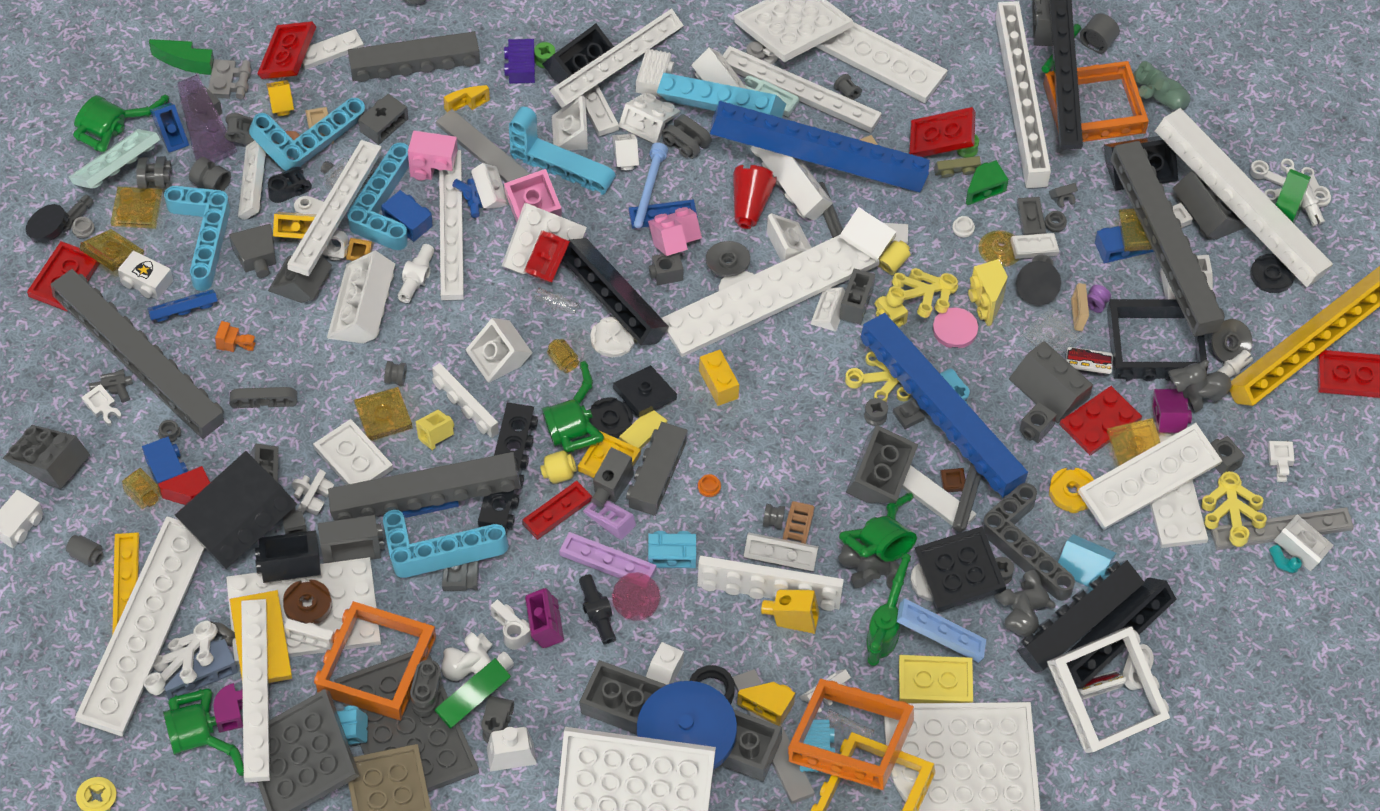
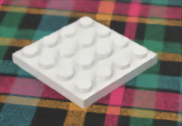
[734,0,853,62]

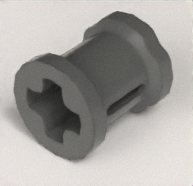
[834,74,862,100]

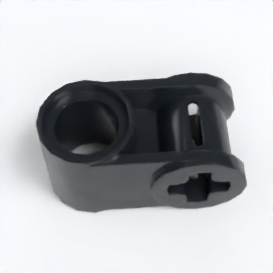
[267,167,312,203]

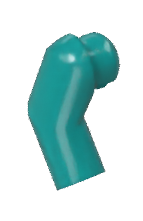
[1269,545,1302,573]

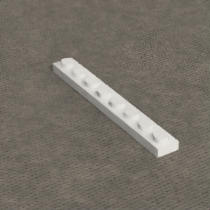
[550,8,684,108]
[723,46,882,133]
[287,140,382,276]
[439,150,464,300]
[241,599,270,783]

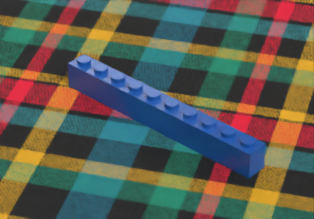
[710,101,930,193]
[860,313,1028,498]

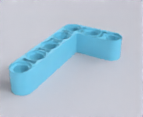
[249,98,365,171]
[509,106,616,195]
[347,143,409,250]
[164,186,230,291]
[383,510,509,578]

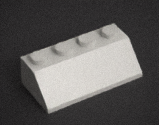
[327,250,395,344]

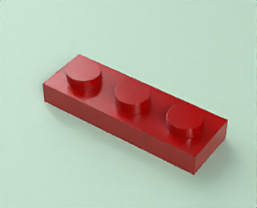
[522,481,592,540]

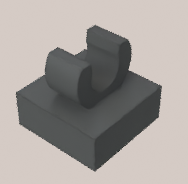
[1049,182,1078,208]
[893,399,925,429]

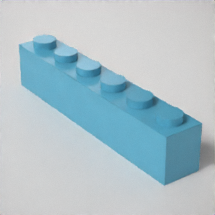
[657,73,786,118]

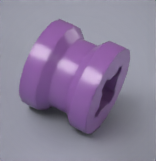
[1087,285,1111,313]

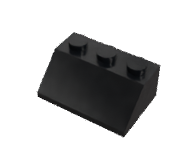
[542,23,614,83]
[1104,136,1179,191]

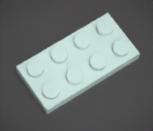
[69,129,160,189]

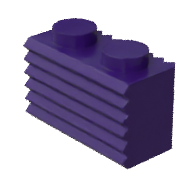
[504,39,535,84]

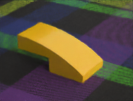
[443,85,490,112]

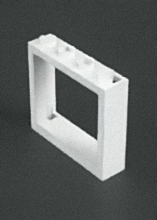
[1047,627,1170,753]

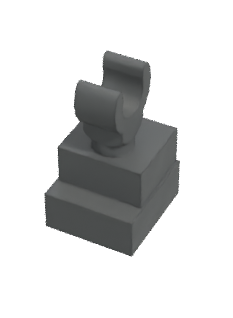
[283,507,307,534]

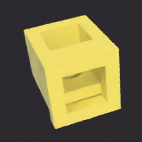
[874,296,908,328]
[416,410,454,450]

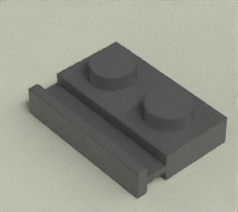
[442,560,479,591]

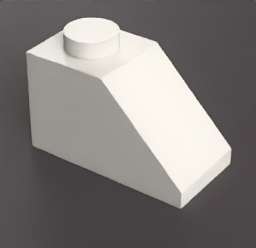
[612,134,639,170]
[646,642,684,685]

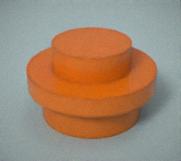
[698,474,721,497]

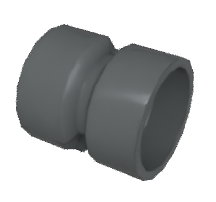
[189,157,231,191]

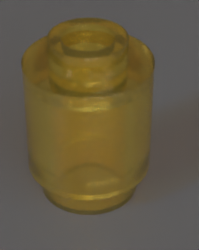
[547,339,579,373]

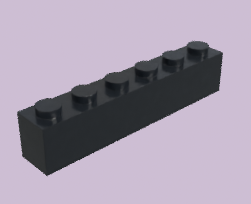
[562,238,669,346]
[1017,560,1145,673]
[1066,577,1177,689]

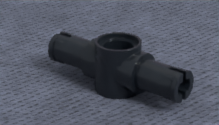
[579,574,616,645]

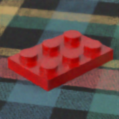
[257,21,316,79]
[909,107,976,157]
[27,241,102,312]
[1318,350,1380,398]
[1059,386,1142,456]

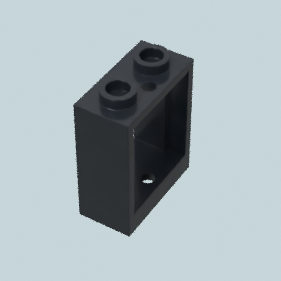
[255,530,321,583]

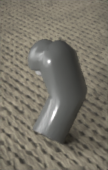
[210,621,235,646]

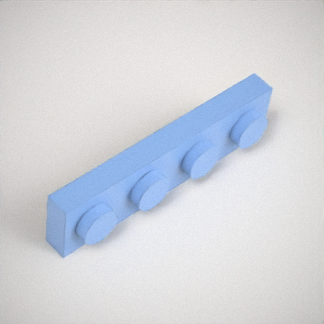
[897,598,986,663]

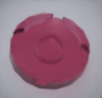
[612,572,661,621]

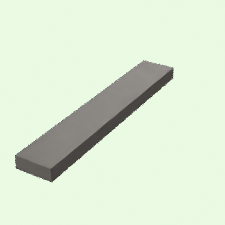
[436,109,530,183]
[1210,507,1354,550]
[732,669,815,805]

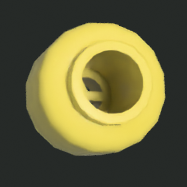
[540,450,577,484]

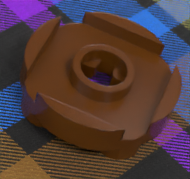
[283,579,332,624]

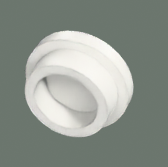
[952,216,975,237]

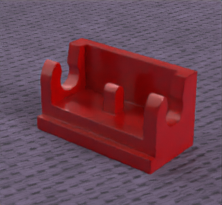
[524,230,570,283]

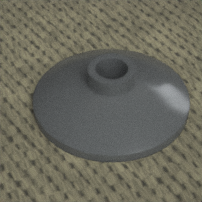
[706,241,750,277]
[1211,319,1253,362]

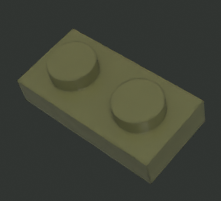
[934,156,981,178]

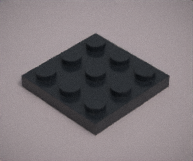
[914,526,1006,612]

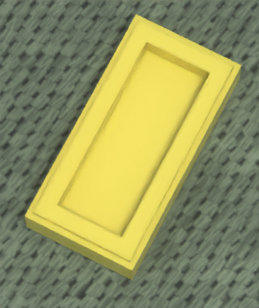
[619,410,667,449]

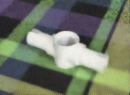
[398,244,434,303]

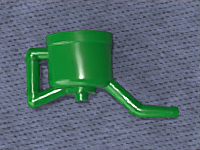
[73,94,169,152]
[541,361,604,453]
[839,493,917,562]
[866,554,911,667]
[163,688,244,776]

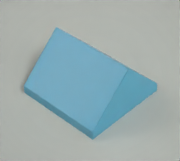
[1058,534,1117,587]

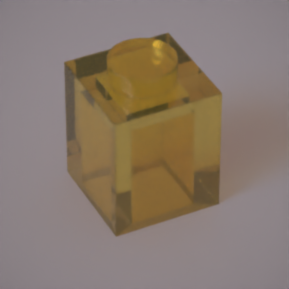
[122,468,161,510]

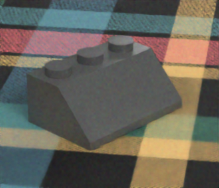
[1173,170,1247,240]
[1009,341,1093,424]
[846,424,918,503]

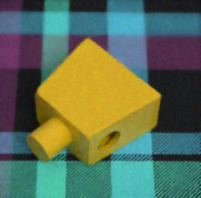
[761,590,819,634]

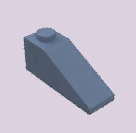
[164,639,238,701]

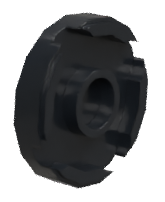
[26,204,68,243]
[1250,254,1295,293]
[1016,261,1062,306]
[589,397,633,438]

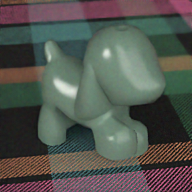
[1133,61,1191,111]

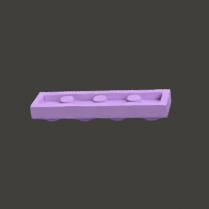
[559,532,656,589]

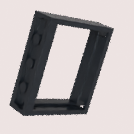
[1107,299,1208,381]

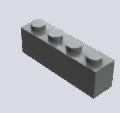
[626,421,688,516]

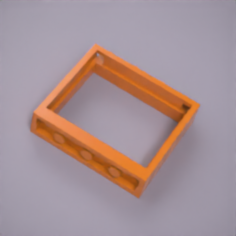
[1043,61,1149,142]
[314,601,436,721]
[788,678,914,790]

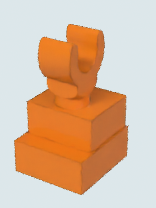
[215,321,256,352]

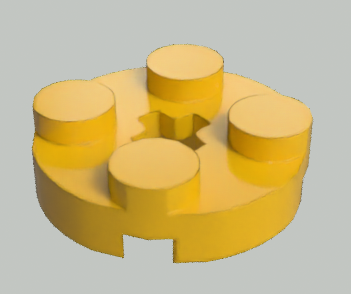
[1049,468,1094,513]

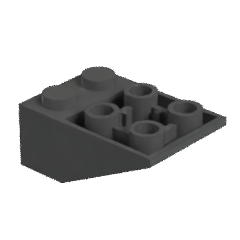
[3,425,90,489]

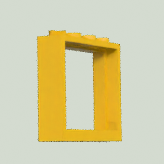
[811,732,935,811]

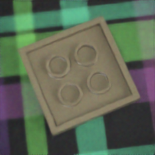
[348,744,432,811]

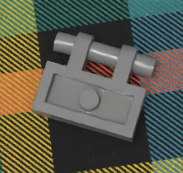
[208,59,251,99]

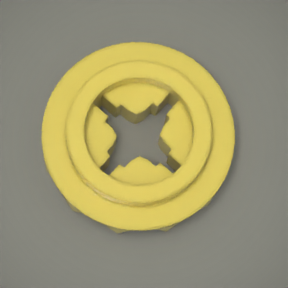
[76,777,117,811]

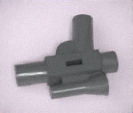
[89,369,133,403]

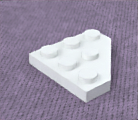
[502,203,587,274]

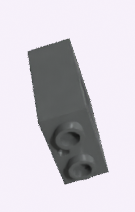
[318,515,385,563]

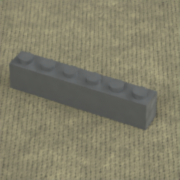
[348,31,480,82]

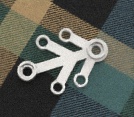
[1250,159,1331,207]
[143,621,218,695]

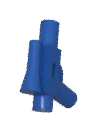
[452,178,483,218]

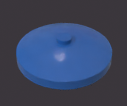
[637,681,737,770]

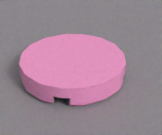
[933,307,978,348]

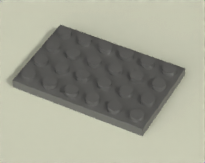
[334,651,479,792]

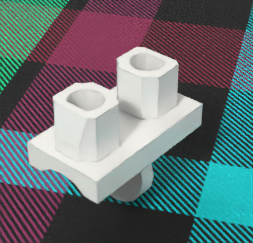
[291,469,334,515]

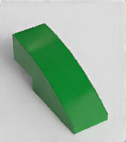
[149,39,214,75]
[435,658,511,729]

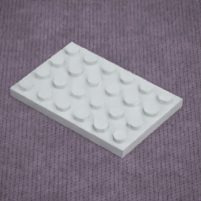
[226,557,381,665]
[556,727,716,811]

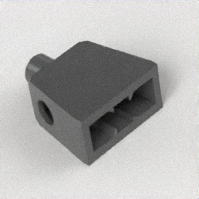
[229,224,276,278]
[591,447,634,507]

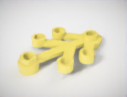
[886,268,958,318]
[845,351,911,402]
[1201,471,1267,547]

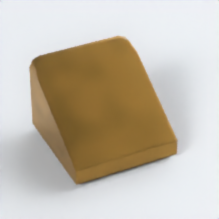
[346,238,374,261]

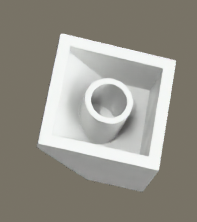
[466,318,532,383]

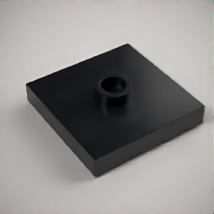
[613,365,677,417]

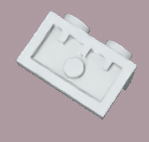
[619,93,680,143]

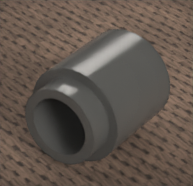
[66,535,103,567]

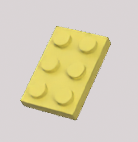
[899,655,973,703]

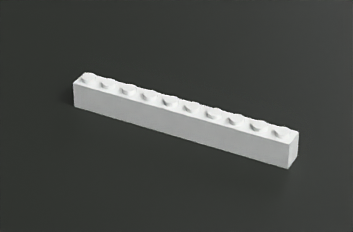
[995,1,1051,188]
[692,47,833,220]
[1155,108,1333,287]

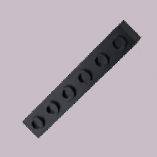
[478,402,538,535]

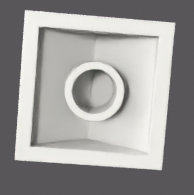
[552,95,588,150]
[839,207,896,261]
[767,213,812,262]
[1274,514,1334,571]

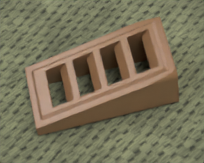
[783,501,815,544]

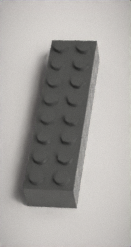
[579,660,782,782]

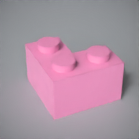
[408,131,458,181]
[648,207,702,256]

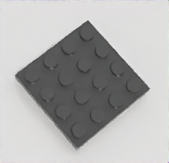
[242,689,360,811]

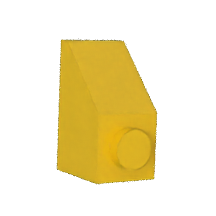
[266,80,294,116]
[737,682,795,726]

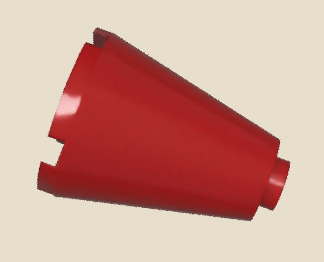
[733,165,777,229]

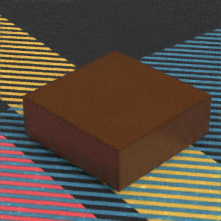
[940,468,966,493]

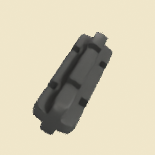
[63,195,94,231]

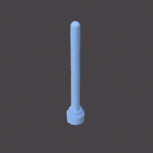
[634,143,668,228]

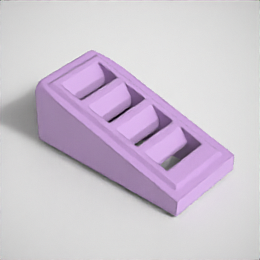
[583,500,636,540]

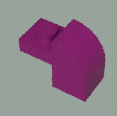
[213,683,243,733]

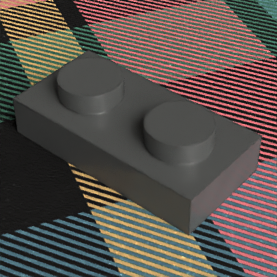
[1017,197,1046,235]

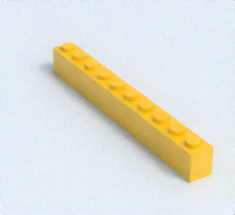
[1230,266,1380,406]

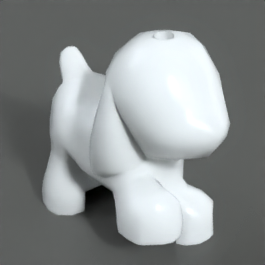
[441,632,514,681]

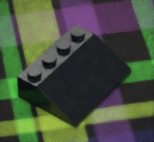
[174,451,297,569]

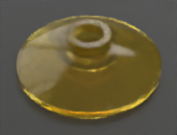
[978,230,1019,267]

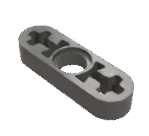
[229,387,297,408]

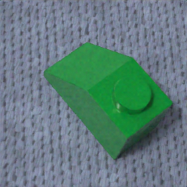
[966,160,1009,206]

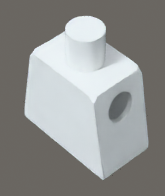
[487,727,537,771]

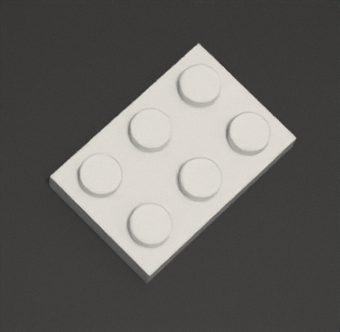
[313,419,393,485]

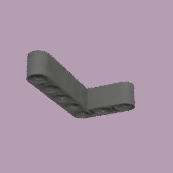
[982,483,1075,601]

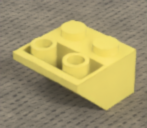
[968,259,1008,326]

